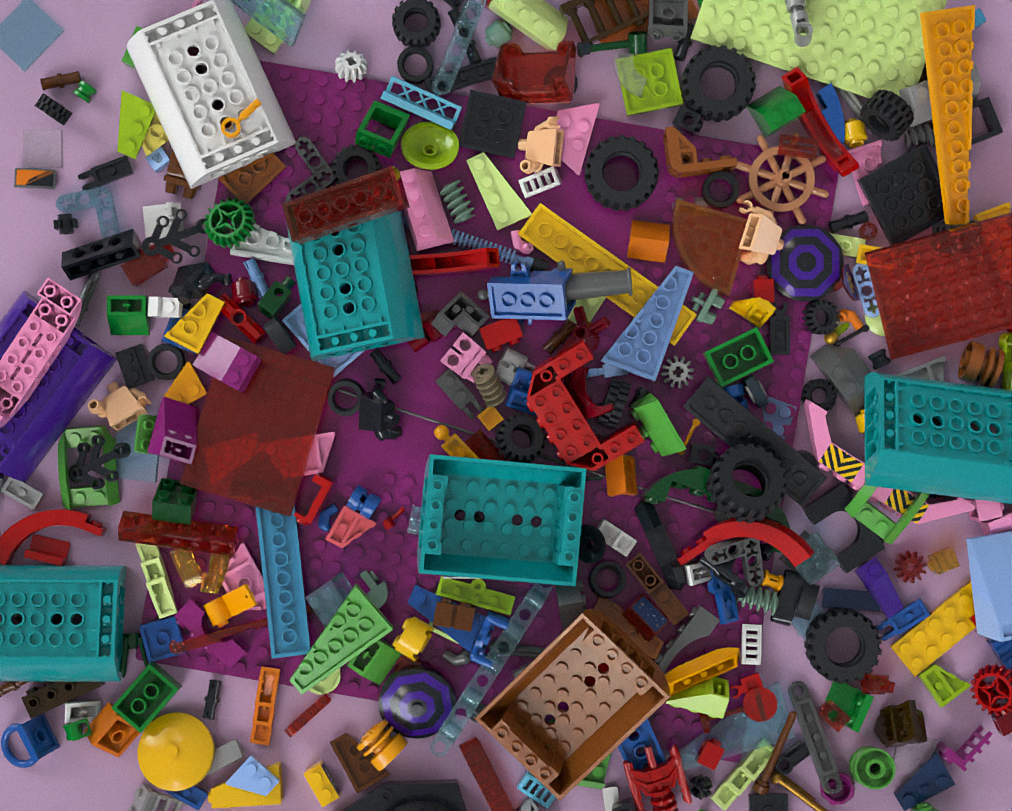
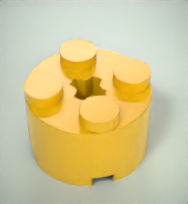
[392,616,435,662]

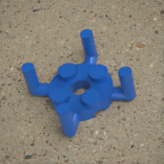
[470,611,509,669]

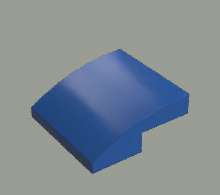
[505,366,538,417]

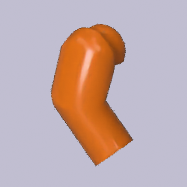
[837,309,864,330]

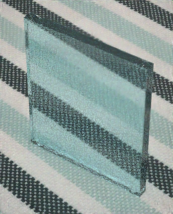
[0,0,64,71]
[115,422,160,483]

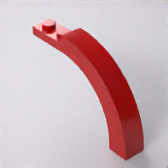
[677,518,815,567]

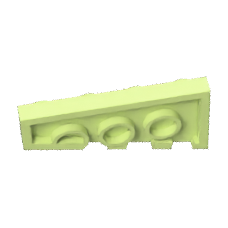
[466,152,532,231]

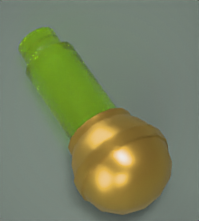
[824,322,850,344]

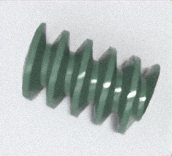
[440,180,476,224]
[736,583,779,616]

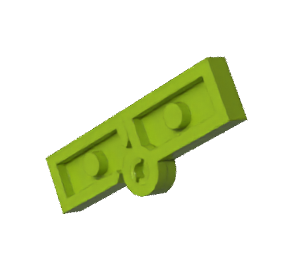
[436,575,515,615]

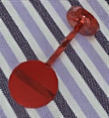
[698,687,778,734]

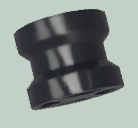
[867,348,892,370]

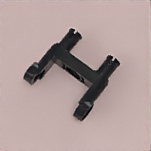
[698,537,774,598]

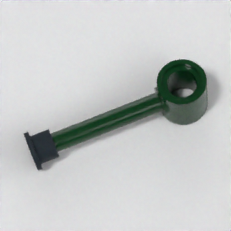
[577,31,647,58]

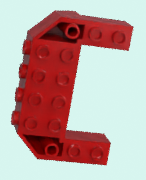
[526,339,645,471]

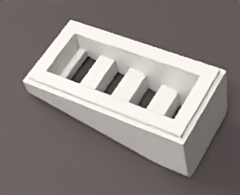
[518,166,562,198]
[740,624,762,665]

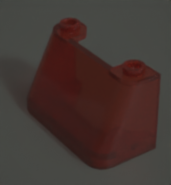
[491,41,576,104]

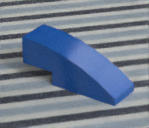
[815,83,845,144]

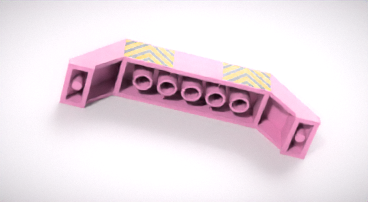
[803,399,975,524]

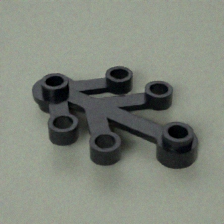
[141,209,207,264]
[69,435,131,490]

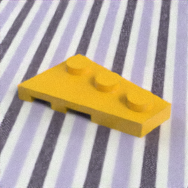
[164,293,225,354]

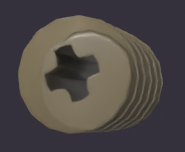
[471,363,506,407]

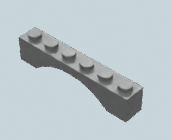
[654,605,720,674]

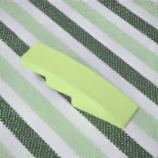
[135,536,178,619]
[709,738,774,811]

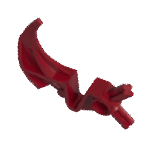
[557,306,614,419]

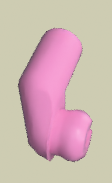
[511,230,534,254]

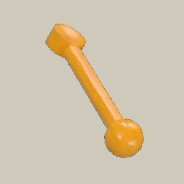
[678,419,700,455]

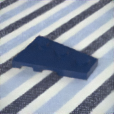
[894,750,956,811]

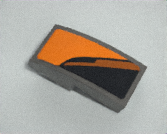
[14,168,56,190]

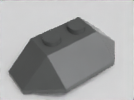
[810,345,871,417]

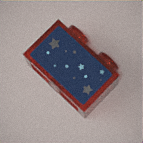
[622,594,670,642]

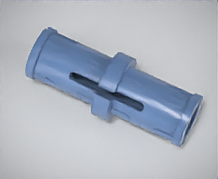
[243,257,269,297]

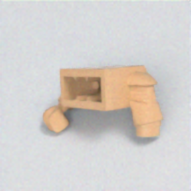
[518,117,564,174]
[739,200,784,265]
[88,382,152,431]

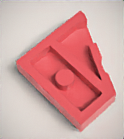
[325,505,376,548]

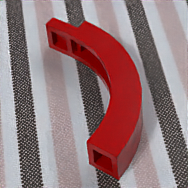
[781,67,859,177]
[0,509,107,565]

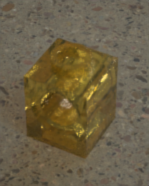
[927,547,960,575]

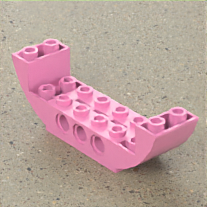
[0,278,82,428]

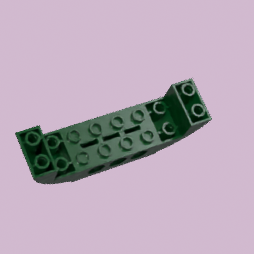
[641,466,790,554]

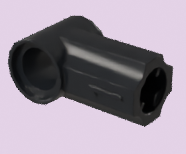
[774,740,810,774]

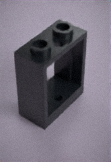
[971,97,1003,146]

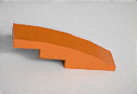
[250,666,281,746]

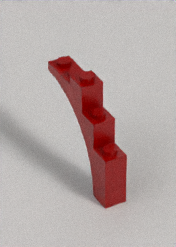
[409,248,500,277]

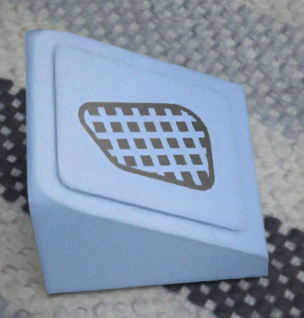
[145,147,170,173]

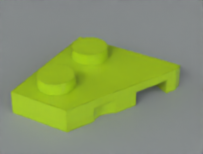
[918,664,971,707]

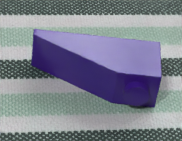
[854,557,904,619]

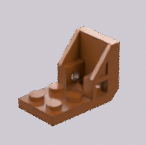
[662,126,737,178]

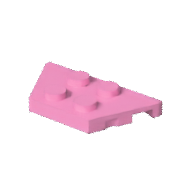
[554,103,600,176]
[261,432,336,479]
[218,542,266,611]

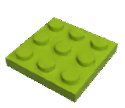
[615,48,683,117]

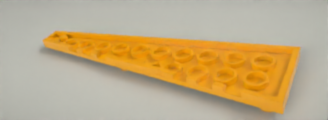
[920,5,975,225]

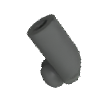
[442,650,471,666]

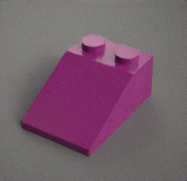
[193,332,262,393]

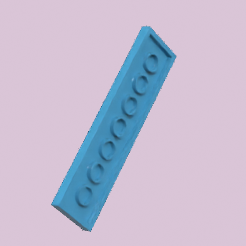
[255,499,310,659]

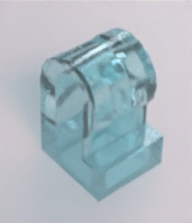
[407,505,421,536]

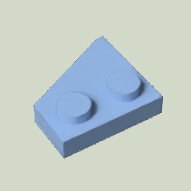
[226,754,280,796]

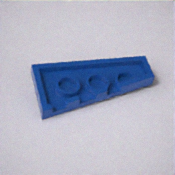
[407,585,485,652]

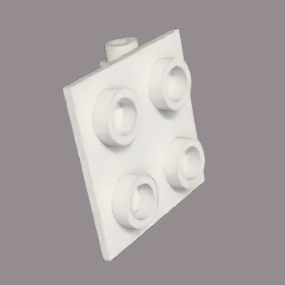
[143,202,185,244]

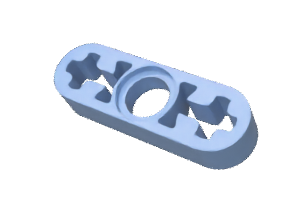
[852,264,882,318]

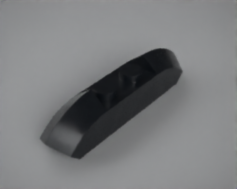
[634,500,687,591]

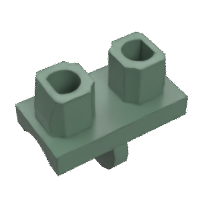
[691,289,725,325]

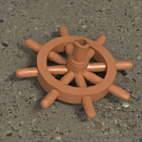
[736,132,829,224]

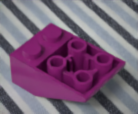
[147,396,197,464]

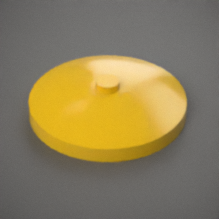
[137,712,215,791]

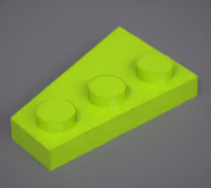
[117,90,156,159]

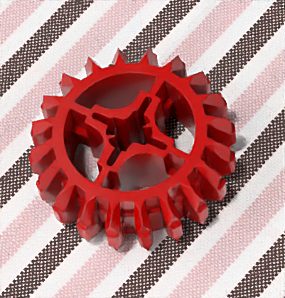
[970,664,1012,716]

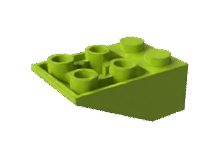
[666,677,729,719]

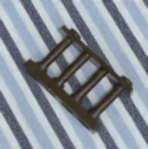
[559,0,649,45]

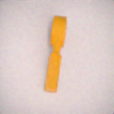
[221,98,262,138]

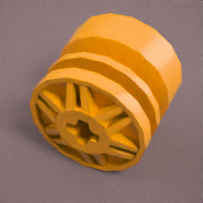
[356,719,408,771]

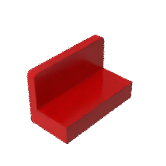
[24,534,71,566]

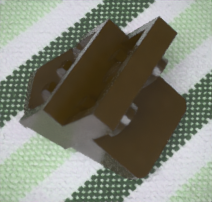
[874,700,927,748]

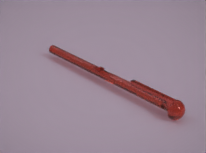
[169,603,320,654]

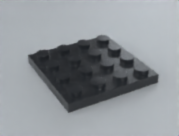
[857,143,944,248]

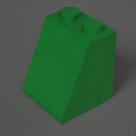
[746,86,806,139]

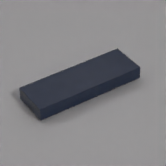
[821,587,880,611]

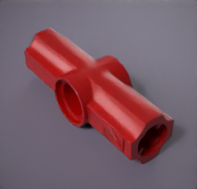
[218,292,267,344]

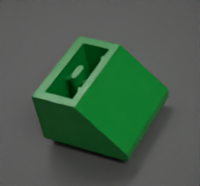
[107,295,150,335]

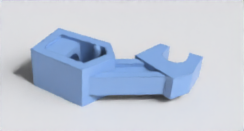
[586,364,629,378]

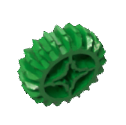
[204,197,256,249]

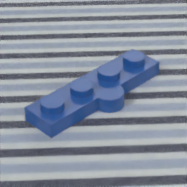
[708,552,739,624]

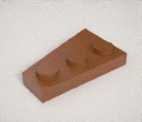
[218,153,287,205]

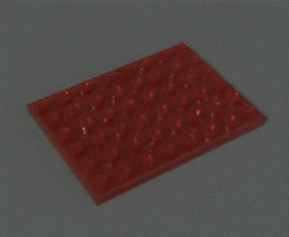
[864,212,1012,360]
[180,336,336,517]

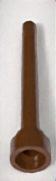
[752,711,797,795]

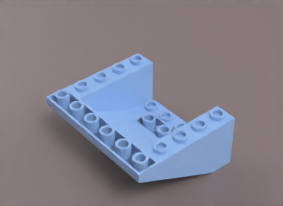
[966,530,1012,642]

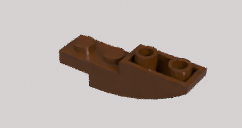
[625,553,690,626]

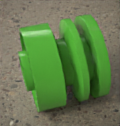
[849,746,895,790]

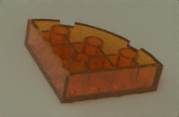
[672,199,748,297]

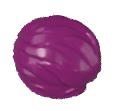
[820,772,855,805]

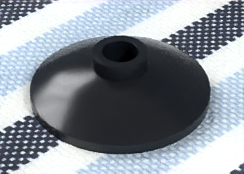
[578,525,606,563]

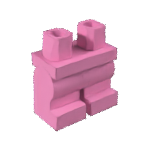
[440,332,493,383]

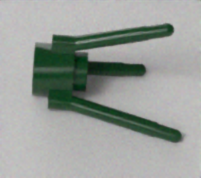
[120,633,149,678]

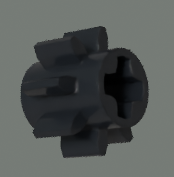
[53,213,78,235]
[689,774,713,800]

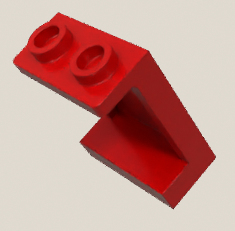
[293,473,336,526]

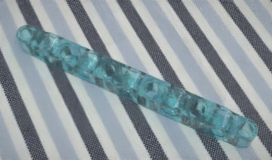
[431,583,554,756]

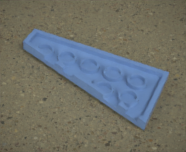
[600,266,694,381]

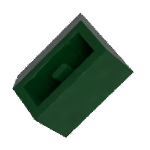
[152,478,199,525]

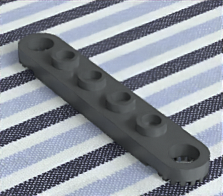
[788,681,842,794]

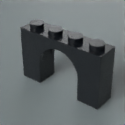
[802,483,885,573]

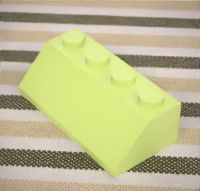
[488,0,569,51]

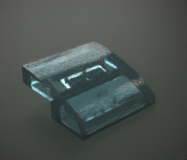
[795,532,841,585]

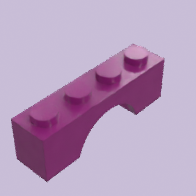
[174,597,249,669]

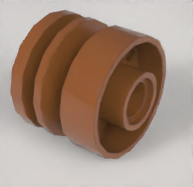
[958,341,1005,388]

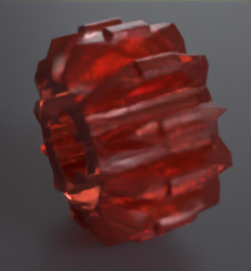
[893,551,927,583]

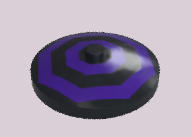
[766,225,844,302]
[378,666,456,739]

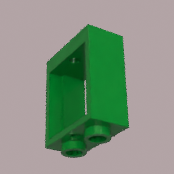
[355,100,410,158]

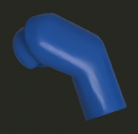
[318,503,339,531]

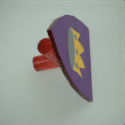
[831,263,859,301]

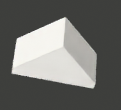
[684,562,712,586]
[65,699,101,723]

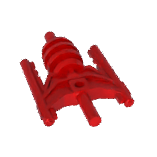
[623,744,693,811]

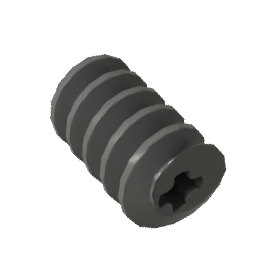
[904,122,935,150]

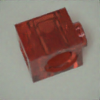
[818,700,851,732]

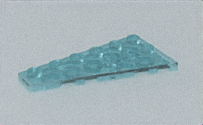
[679,681,795,770]

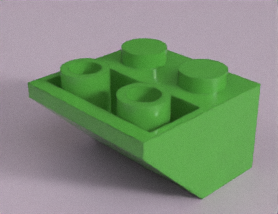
[347,638,401,685]

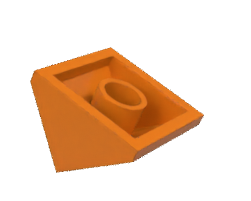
[627,220,670,263]

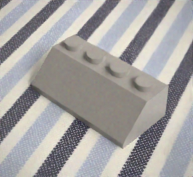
[899,63,981,127]

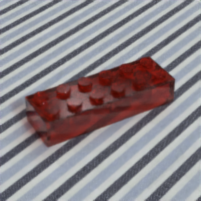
[282,166,410,245]

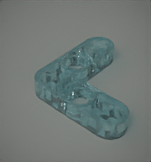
[56,187,120,238]

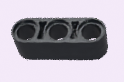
[770,569,805,626]

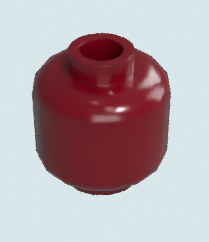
[231,277,257,307]

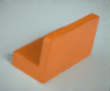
[605,455,638,497]

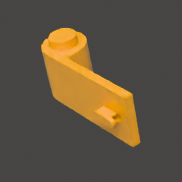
[203,584,257,628]

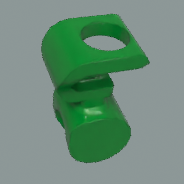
[62,718,92,741]

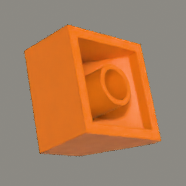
[83,702,140,758]

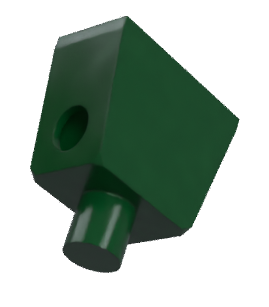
[258,276,296,320]

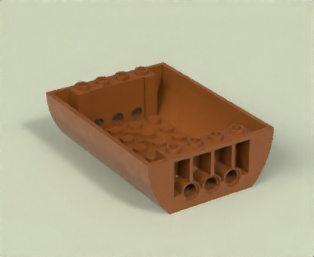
[474,609,670,801]

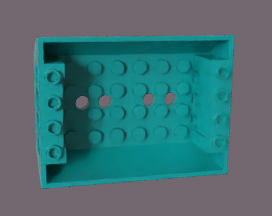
[284,183,425,361]
[864,372,1012,504]
[417,454,586,586]
[0,565,126,682]

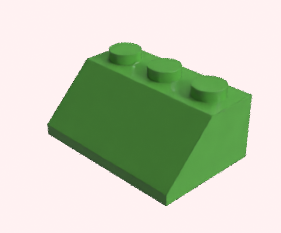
[631,393,686,457]

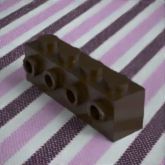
[21,682,105,719]

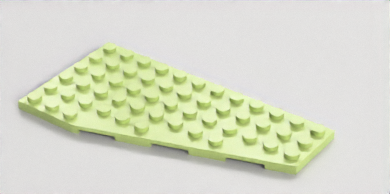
[690,0,947,99]

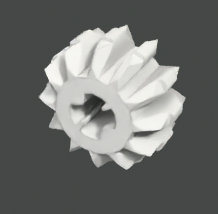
[335,50,367,83]

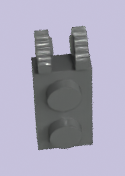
[435,369,484,420]

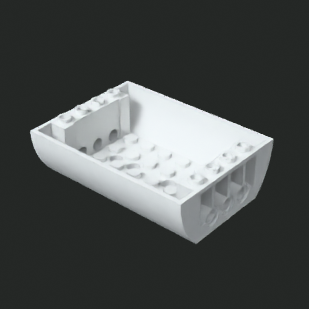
[127,0,296,189]

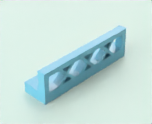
[381,76,462,130]

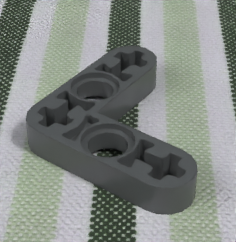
[286,137,335,202]
[704,537,764,587]

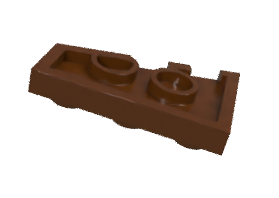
[330,733,391,793]

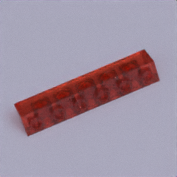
[118,511,238,557]

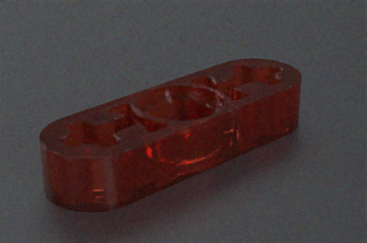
[284,693,332,738]

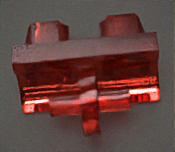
[860,674,895,695]

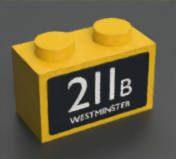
[303,760,341,807]

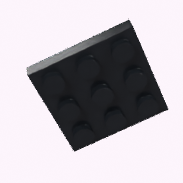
[459,90,527,159]

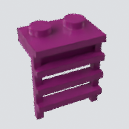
[935,725,992,772]

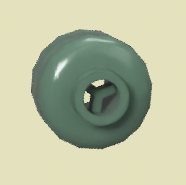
[485,19,514,48]

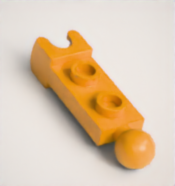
[434,425,480,459]

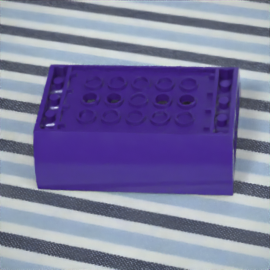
[0,290,117,482]

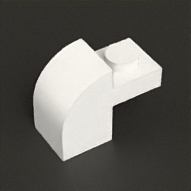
[147,296,183,318]

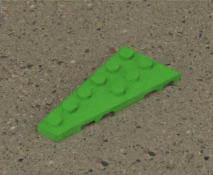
[290,583,393,694]

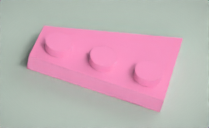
[847,140,882,206]

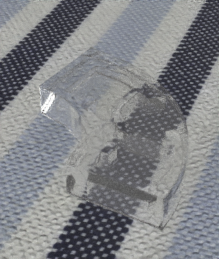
[613,49,647,98]

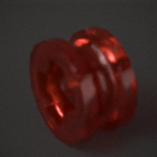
[859,222,878,240]

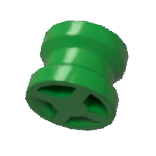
[73,80,97,103]

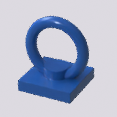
[1,713,60,768]

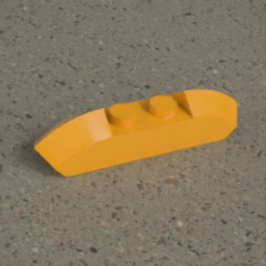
[664,648,741,696]

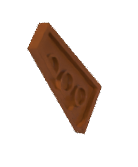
[593,597,664,660]

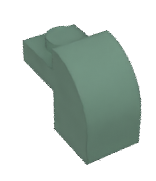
[360,569,389,609]

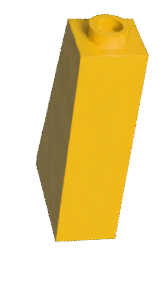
[208,762,284,808]

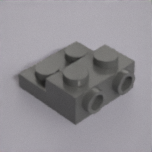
[647,0,688,41]

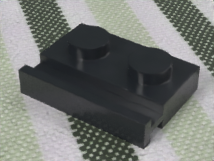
[115,344,155,389]

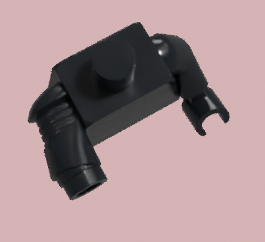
[168,261,233,309]
[359,378,403,441]

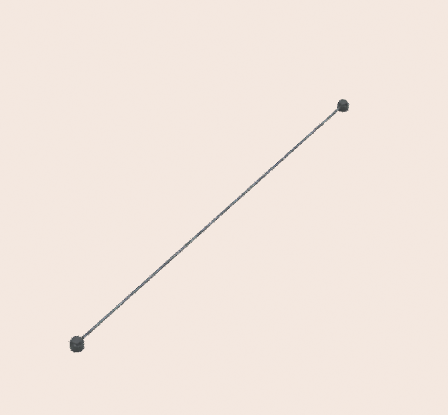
[203,345,729,522]

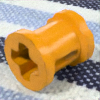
[760,569,784,592]

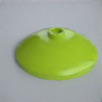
[401,122,459,170]

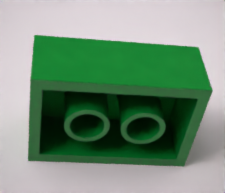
[702,327,774,387]
[111,662,182,733]

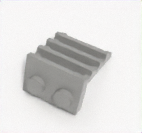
[127,783,188,811]

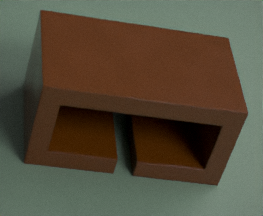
[433,598,475,632]

